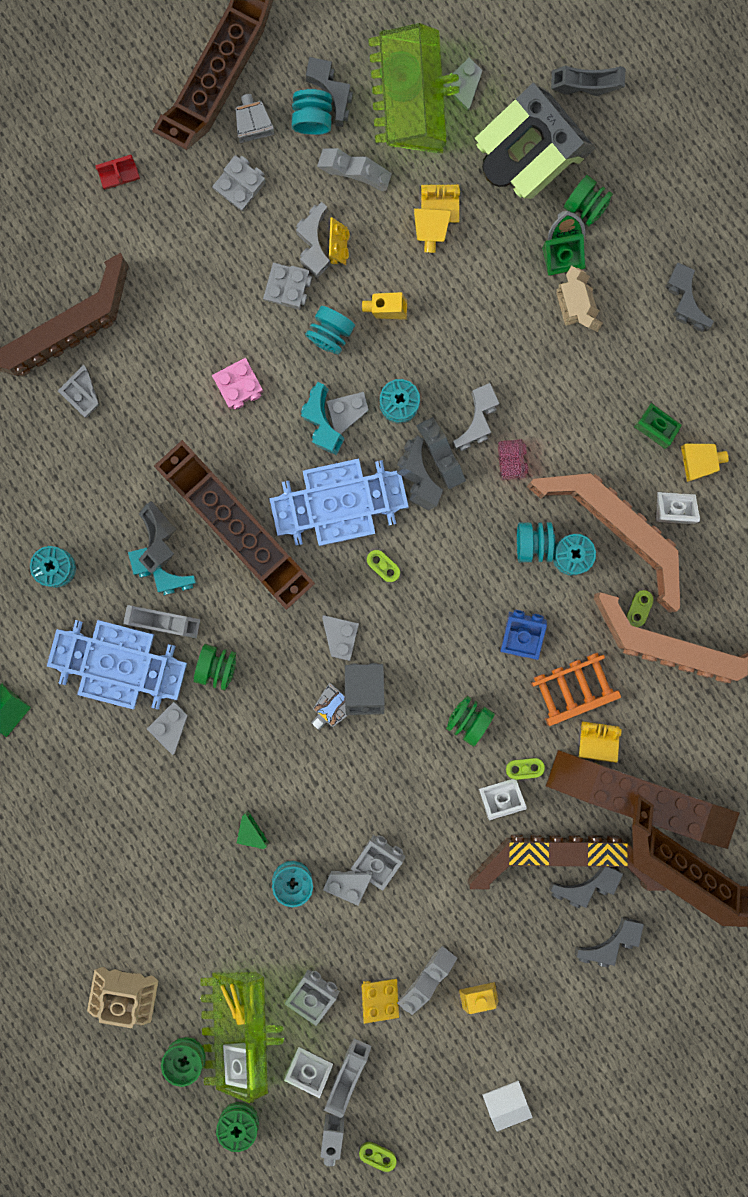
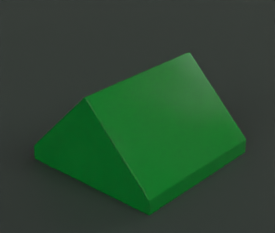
[542,233,585,276]
[634,403,682,449]
[0,683,31,737]
[236,811,269,849]

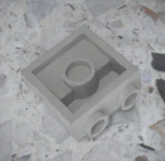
[212,155,266,211]
[263,263,312,310]
[351,834,405,891]
[285,970,340,1026]

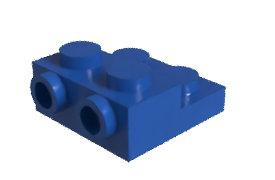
[501,610,547,660]

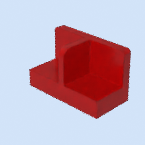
[95,155,140,190]

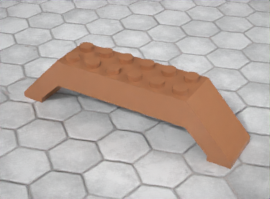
[527,473,680,613]
[594,592,748,684]

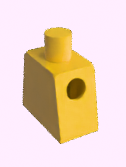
[414,208,451,253]
[362,292,407,320]
[681,444,729,482]
[459,982,499,1014]

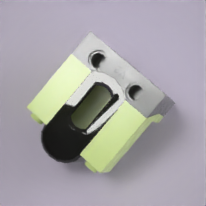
[475,82,596,199]

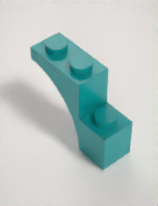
[301,382,345,456]
[128,548,197,595]

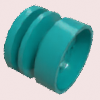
[292,89,332,135]
[305,306,355,355]
[380,379,420,424]
[517,522,555,563]
[553,534,596,576]
[30,546,76,588]
[272,861,313,907]

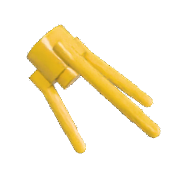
[221,984,254,1025]

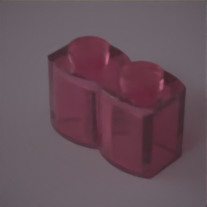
[497,439,528,481]

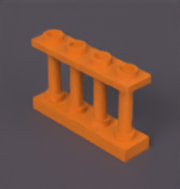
[531,652,621,726]

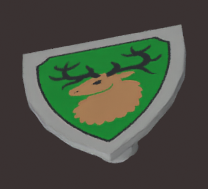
[548,211,585,240]

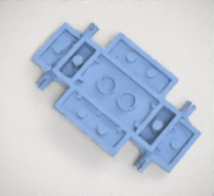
[269,459,408,546]
[47,620,187,709]

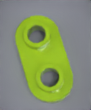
[367,550,400,582]
[626,590,653,627]
[506,758,545,780]
[359,1142,396,1172]

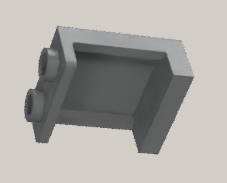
[345,663,384,715]

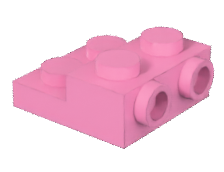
[212,358,263,410]

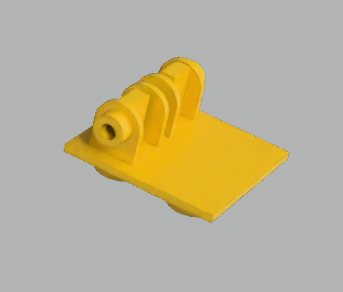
[421,185,460,223]
[329,217,350,265]
[579,721,622,763]
[361,979,399,1024]

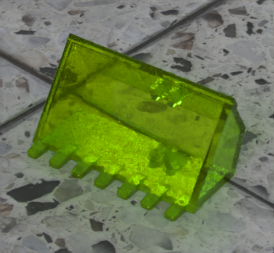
[368,23,460,153]
[200,972,284,1104]

